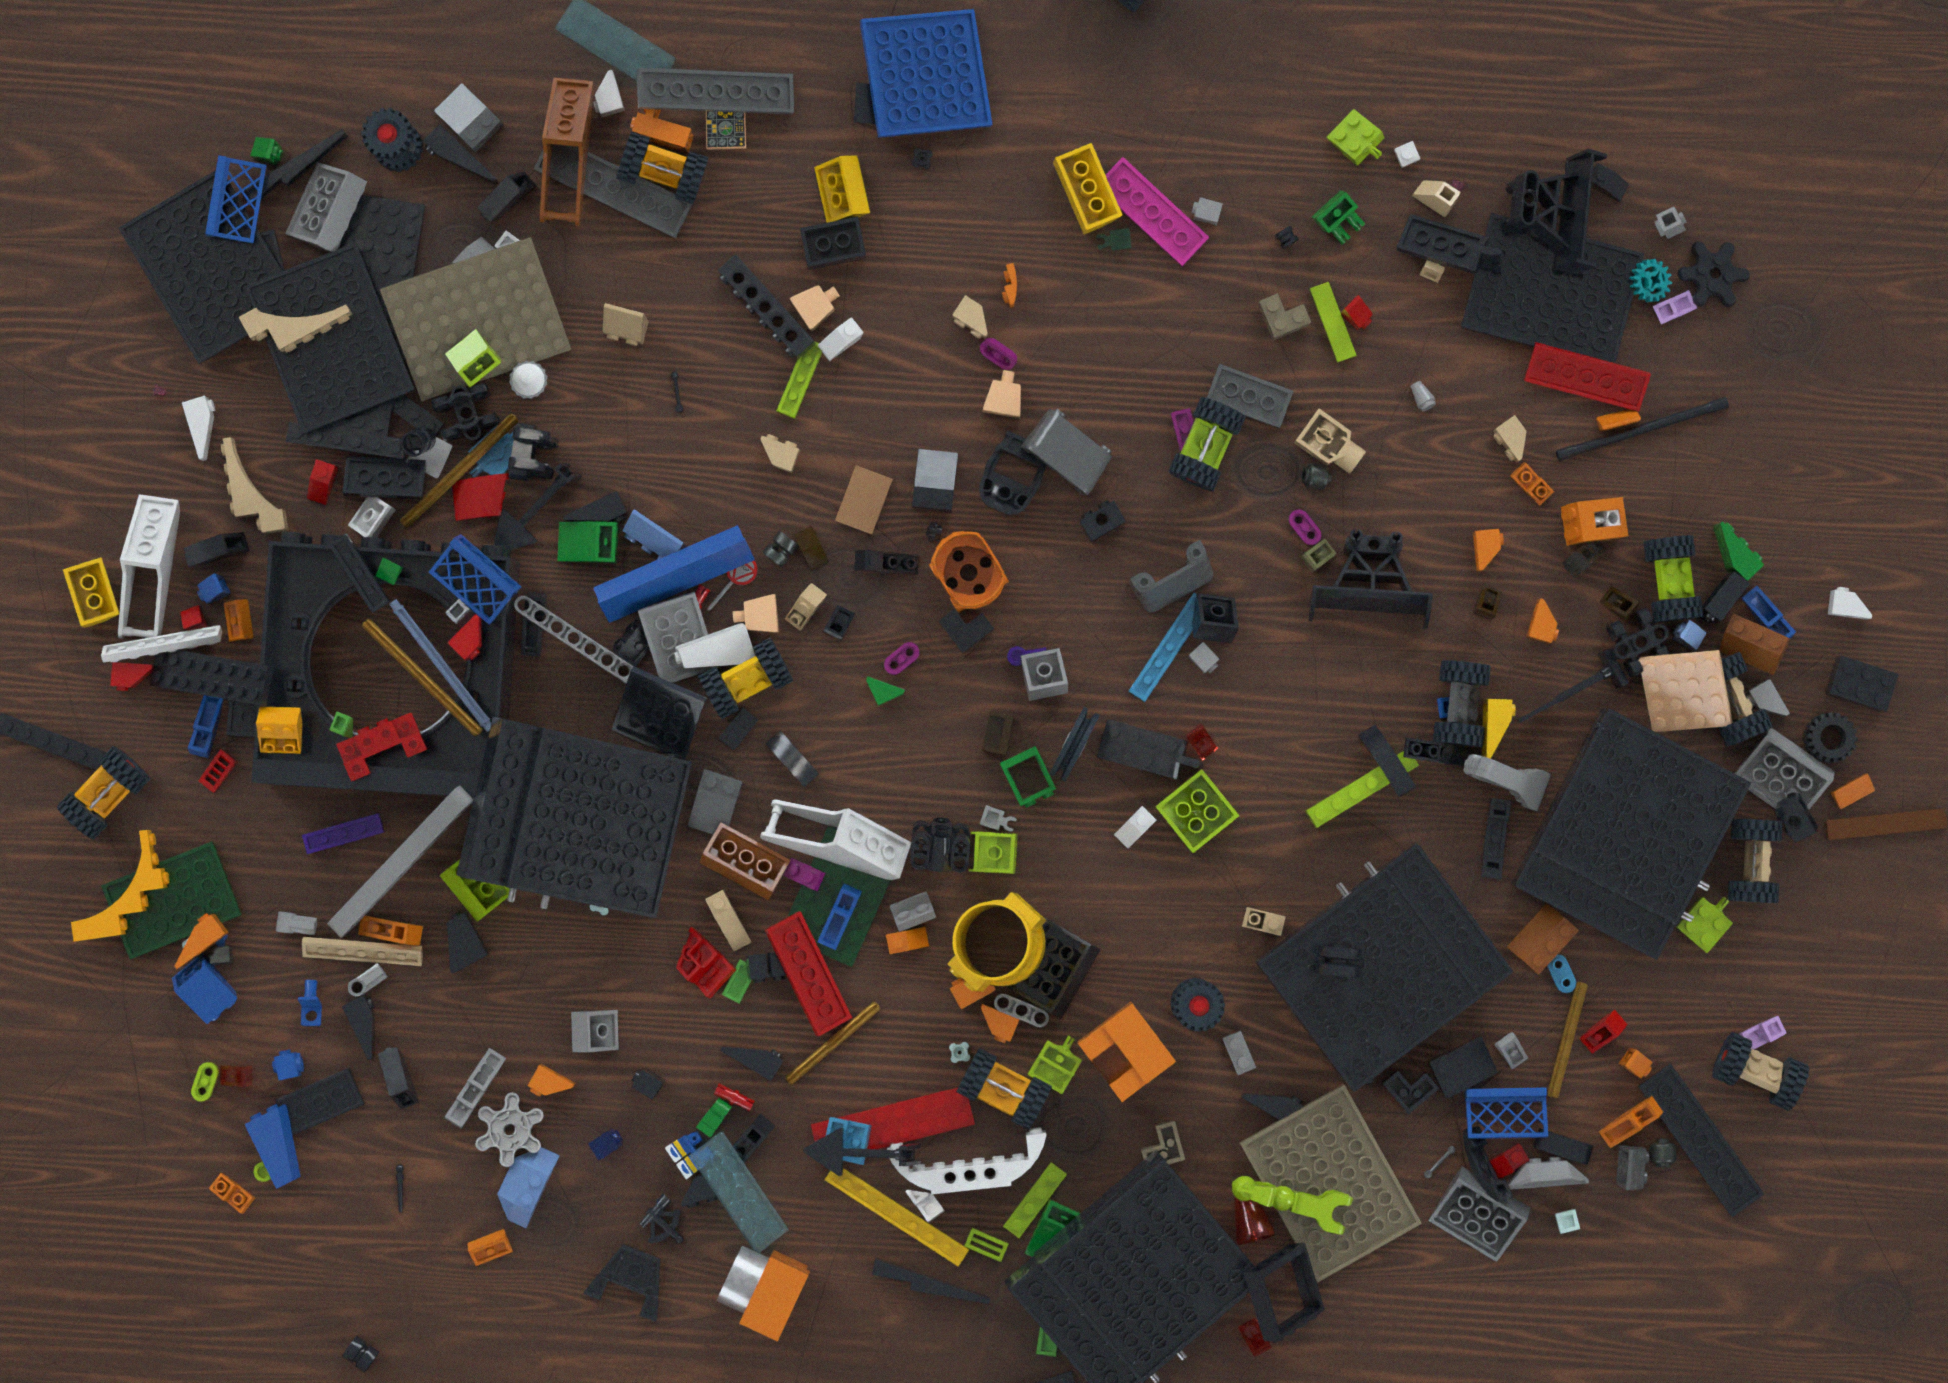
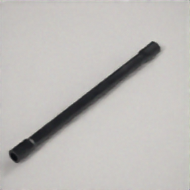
[1556,397,1729,462]

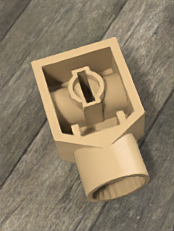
[1294,409,1366,474]

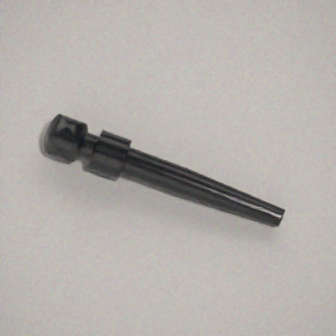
[396,1164,404,1212]

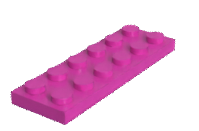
[1106,157,1209,267]

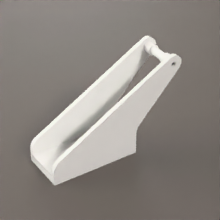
[118,494,180,639]
[760,800,911,880]

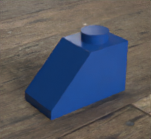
[197,574,231,604]

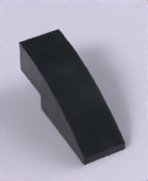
[521,592,547,657]
[766,730,819,787]

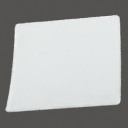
[408,437,452,478]

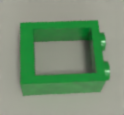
[1000,746,1056,808]

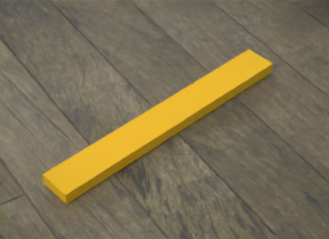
[825,1168,969,1267]

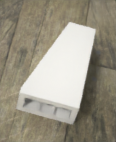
[674,623,756,668]

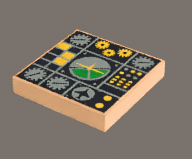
[706,111,746,150]

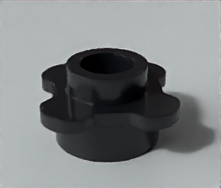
[912,148,933,169]
[926,522,942,542]

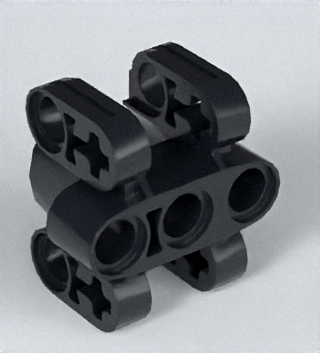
[431,383,500,442]
[508,423,559,481]
[1606,608,1670,677]
[911,817,970,873]

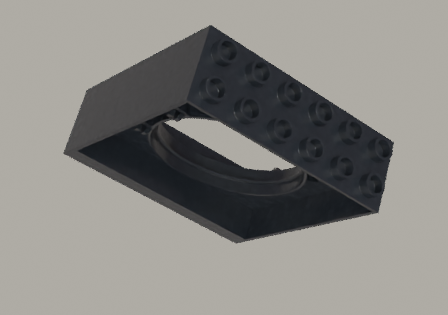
[251,532,520,797]

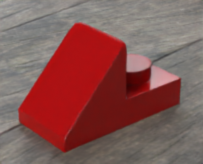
[180,605,208,649]
[1490,1143,1529,1179]

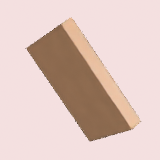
[835,465,893,535]

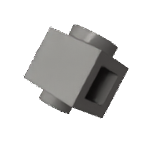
[1654,207,1687,239]

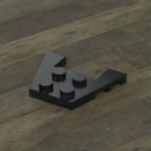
[583,1244,661,1322]

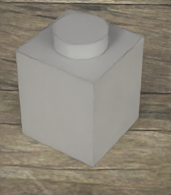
[1192,198,1223,226]
[1188,642,1219,674]

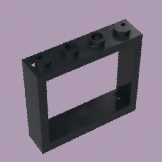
[1244,1242,1325,1343]

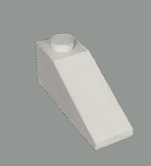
[182,396,215,461]

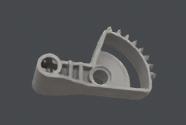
[1463,754,1551,812]

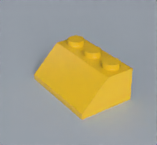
[814,156,870,223]
[63,557,120,628]

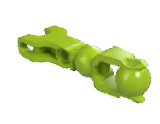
[1232,1176,1353,1235]

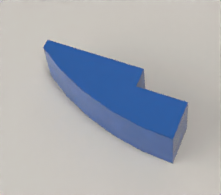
[1742,586,1796,638]
[188,695,224,758]
[818,883,862,950]

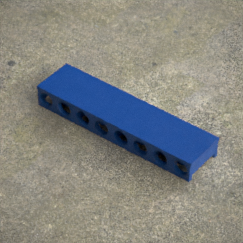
[594,525,755,623]

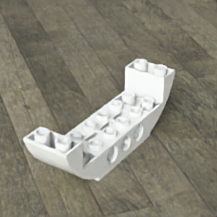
[887,1127,1046,1194]

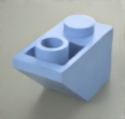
[1673,620,1706,651]

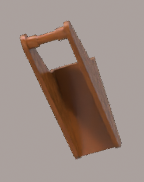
[540,78,594,226]

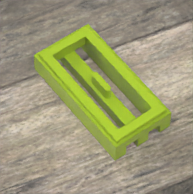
[964,1227,1009,1262]

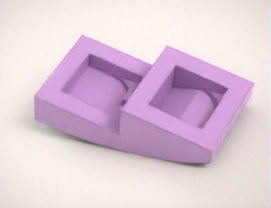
[1653,290,1697,324]
[1739,1016,1787,1050]

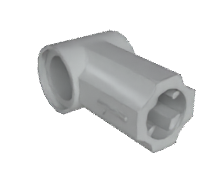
[276,911,317,935]
[348,963,388,996]

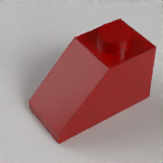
[1341,295,1373,331]
[307,459,339,505]
[448,614,481,661]
[110,662,154,691]
[1579,1010,1628,1053]

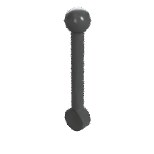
[1424,1146,1456,1178]

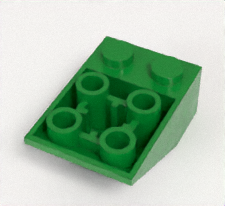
[557,522,619,564]
[1713,522,1764,581]
[1024,1199,1080,1257]

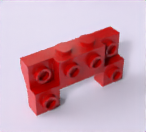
[336,712,427,782]

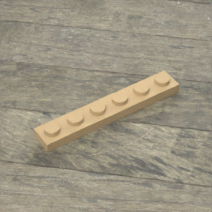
[302,937,423,966]

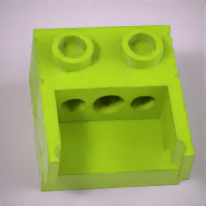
[969,832,1018,874]

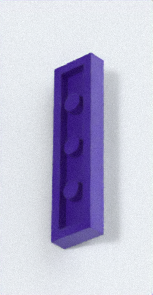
[302,813,385,854]

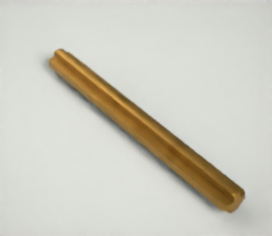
[1547,982,1588,1098]
[785,1001,881,1085]

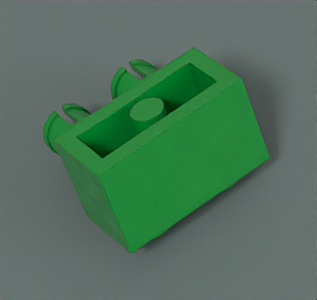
[1312,190,1365,245]

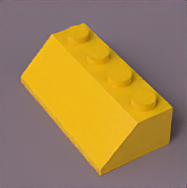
[1053,143,1123,235]

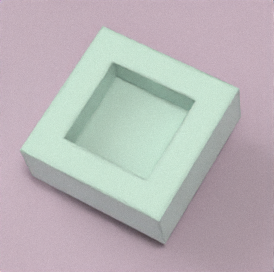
[1555,1209,1580,1234]

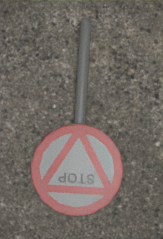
[707,561,758,611]

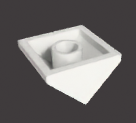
[348,497,396,538]

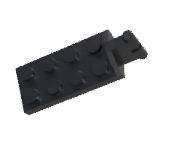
[1397,214,1501,275]
[1097,719,1204,780]

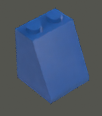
[172,953,237,1024]

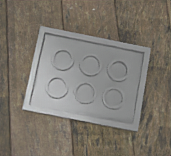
[637,592,719,683]

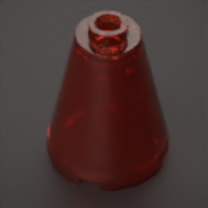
[1234,1196,1275,1245]

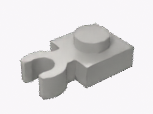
[980,805,1017,832]

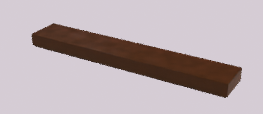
[1825,808,1947,840]

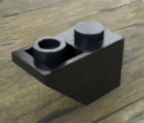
[681,1170,722,1208]

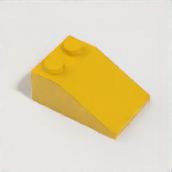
[1481,699,1516,759]

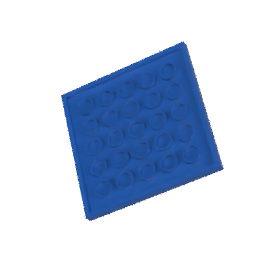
[859,9,993,138]

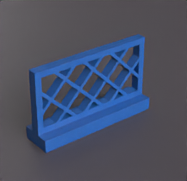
[205,155,266,243]
[429,534,521,625]
[1464,1088,1548,1139]

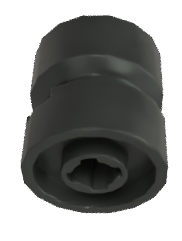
[762,531,799,568]

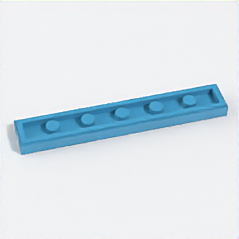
[1128,592,1197,702]

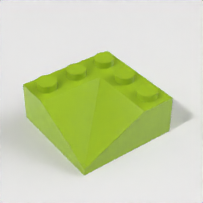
[1155,769,1239,853]

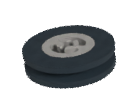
[1049,707,1100,782]

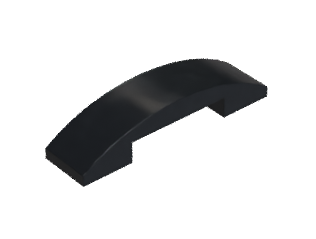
[1358,725,1416,797]
[1481,798,1511,880]
[1463,1126,1513,1202]

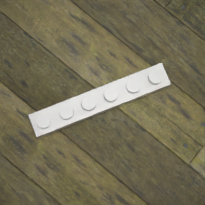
[101,625,222,663]

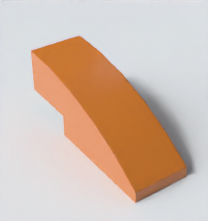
[1599,1096,1663,1148]

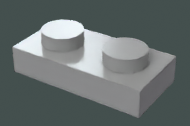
[1222,1031,1256,1075]

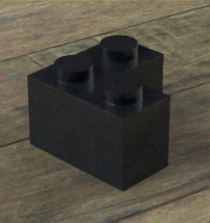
[939,609,994,653]
[1381,1069,1439,1114]

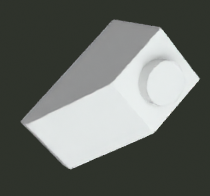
[593,70,625,117]
[818,317,864,361]
[1828,587,1872,620]
[1114,806,1156,848]

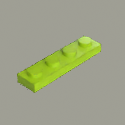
[1003,1162,1067,1238]

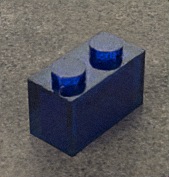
[588,1128,623,1161]

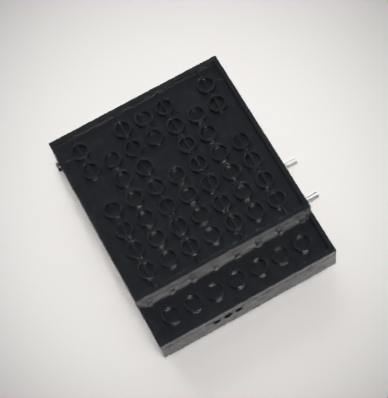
[1511,708,1752,960]
[456,717,692,918]
[1254,843,1514,1092]
[1004,1149,1265,1383]

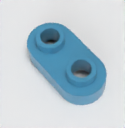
[1547,954,1576,993]

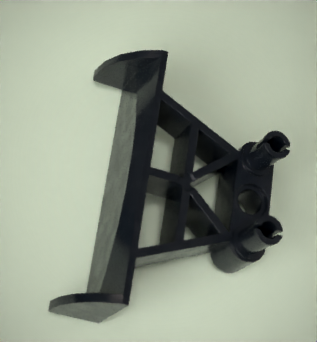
[1501,148,1607,272]
[1308,529,1433,629]

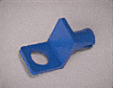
[298,980,322,1026]

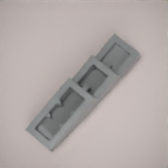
[445,1048,506,1128]

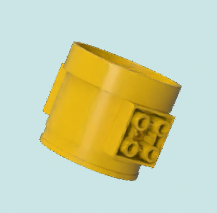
[948,892,1047,992]

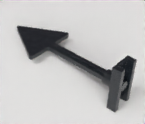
[494,463,582,550]
[1517,648,1629,723]
[803,1128,921,1176]

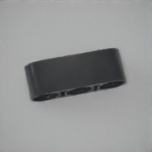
[1533,1128,1594,1165]

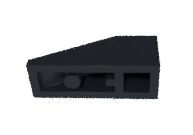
[563,491,628,523]
[342,995,375,1060]
[720,1046,784,1081]
[1241,1092,1304,1120]
[719,1113,775,1174]

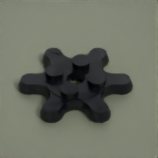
[1677,241,1750,307]

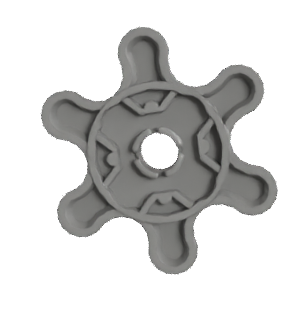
[475,1092,544,1167]

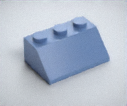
[622,509,686,559]

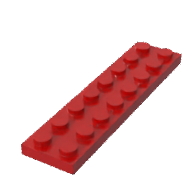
[811,1087,975,1149]

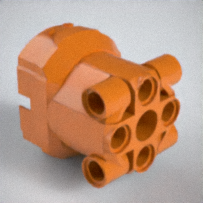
[928,531,1009,613]

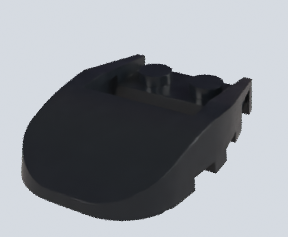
[979,430,1046,515]

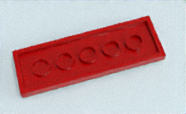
[1524,342,1651,411]
[765,911,852,1036]

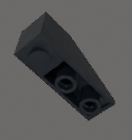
[854,550,919,575]

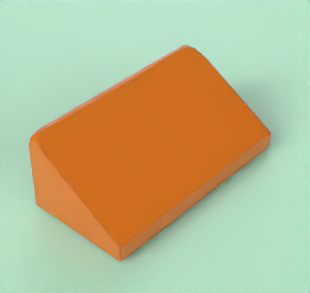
[1597,409,1641,432]
[224,599,253,642]
[1830,773,1875,810]
[467,1229,513,1266]

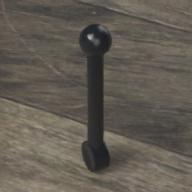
[671,371,683,412]

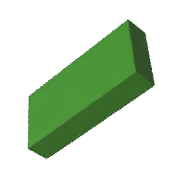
[722,959,752,1004]

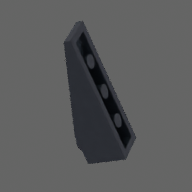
[423,124,498,184]

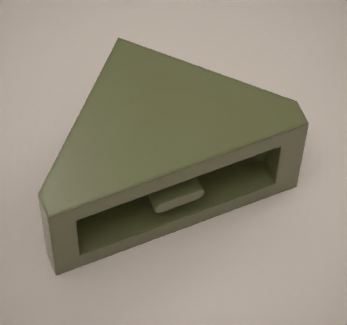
[1301,539,1337,573]

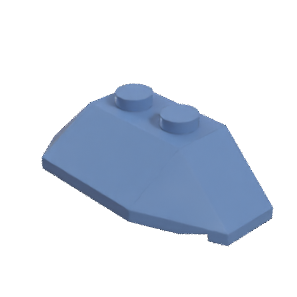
[497,1147,560,1228]

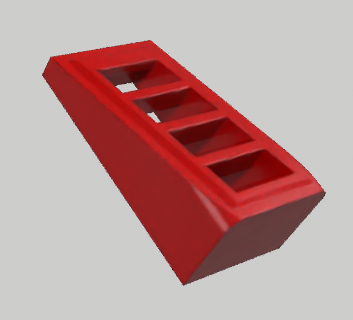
[198,749,239,793]

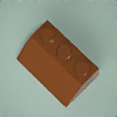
[1719,614,1791,675]
[1506,903,1579,975]

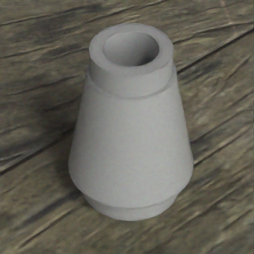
[1411,381,1436,412]

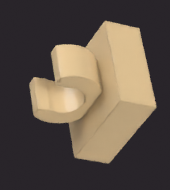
[1420,260,1445,283]

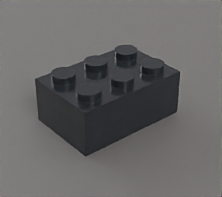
[800,217,867,270]
[1825,656,1899,713]

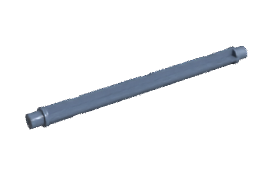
[389,599,491,732]

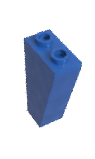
[244,1104,301,1189]

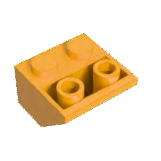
[256,707,302,754]

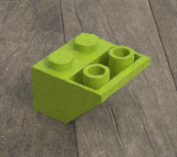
[445,329,501,387]

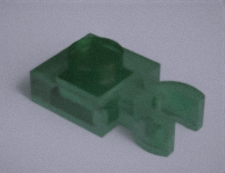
[1096,228,1131,251]

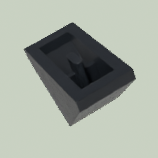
[823,605,855,641]

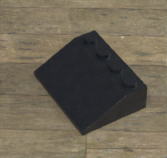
[1006,918,1101,1019]

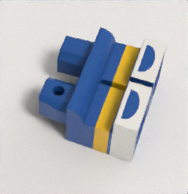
[665,1131,713,1179]

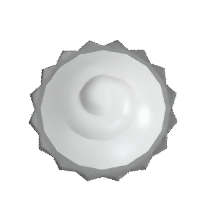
[509,360,547,399]

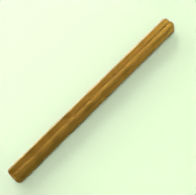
[400,413,519,528]
[362,619,483,736]

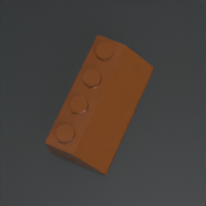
[699,822,790,901]

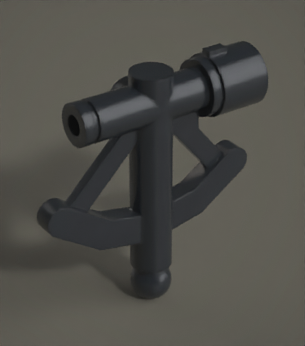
[639,1194,684,1244]

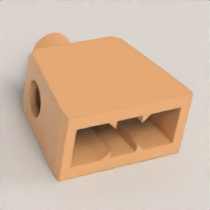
[790,285,840,332]
[983,370,1021,419]
[733,594,779,633]

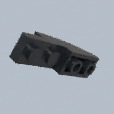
[1403,737,1471,766]

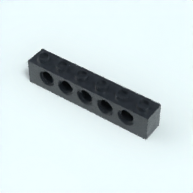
[718,254,816,359]

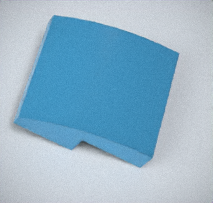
[826,1117,872,1165]

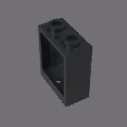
[1701,571,1750,624]

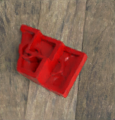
[452,473,509,521]
[676,927,737,998]

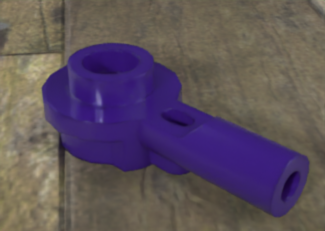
[1007,646,1046,666]

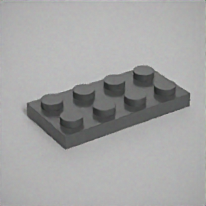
[1207,364,1293,429]

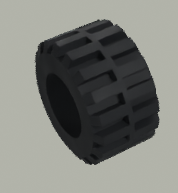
[1803,713,1858,763]

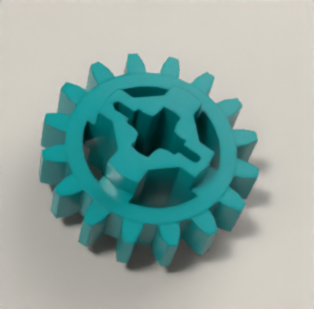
[1630,259,1672,302]

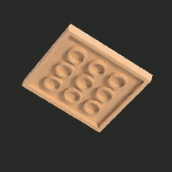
[1639,650,1733,732]

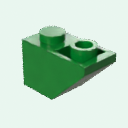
[250,137,283,166]

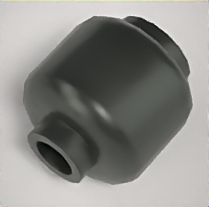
[1301,463,1332,490]
[1650,1139,1676,1168]

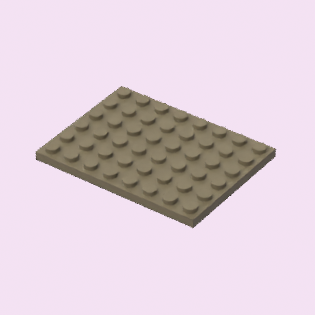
[380,237,571,401]
[1239,1084,1422,1282]

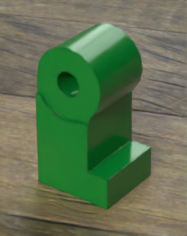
[696,1097,732,1138]

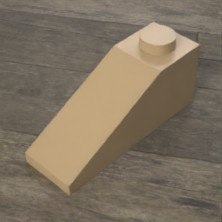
[705,890,751,951]

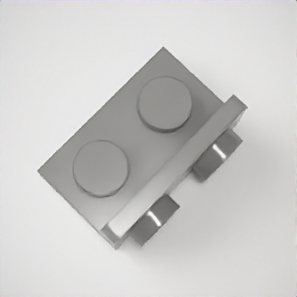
[890,892,936,932]

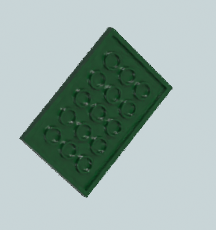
[788,826,891,967]
[101,841,242,959]

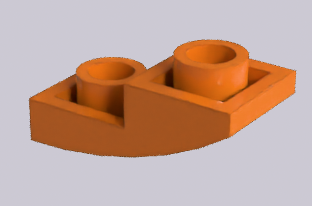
[1002,263,1017,308]
[1510,462,1554,505]
[209,1173,255,1214]

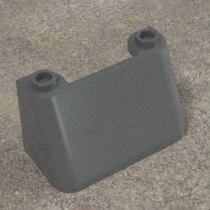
[1021,408,1112,496]
[1129,540,1214,613]

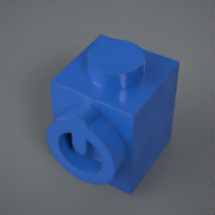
[272,1049,304,1080]

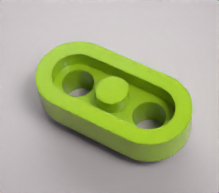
[191,1062,219,1101]

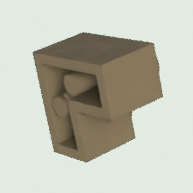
[1258,293,1311,340]
[1141,1119,1185,1164]

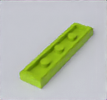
[1309,282,1356,363]
[776,342,822,419]

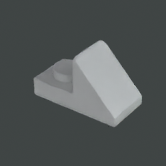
[1495,1032,1528,1069]

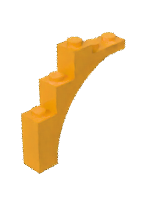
[71,830,169,942]

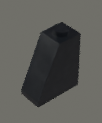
[477,171,537,222]
[183,532,249,567]
[447,911,489,974]
[378,1047,419,1109]

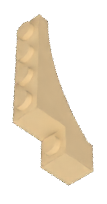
[239,305,352,353]
[221,437,289,534]

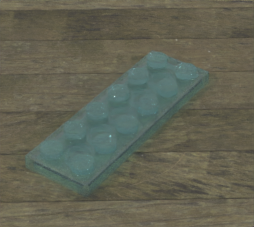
[555,0,676,81]
[690,1132,789,1253]

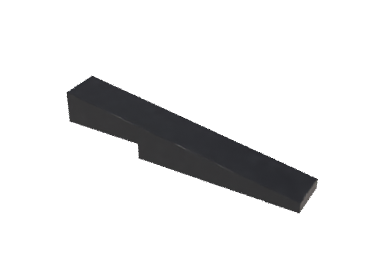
[241,129,348,206]
[872,1257,990,1304]

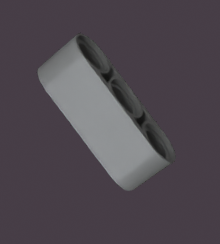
[994,993,1049,1027]

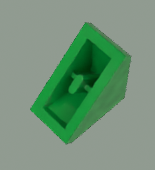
[866,676,905,706]

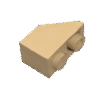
[1412,180,1461,217]
[952,295,988,339]
[1493,415,1526,463]
[760,434,800,473]
[785,583,827,631]
[1242,907,1286,936]

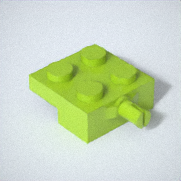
[1327,109,1384,166]
[1676,897,1733,953]
[1028,1036,1082,1094]

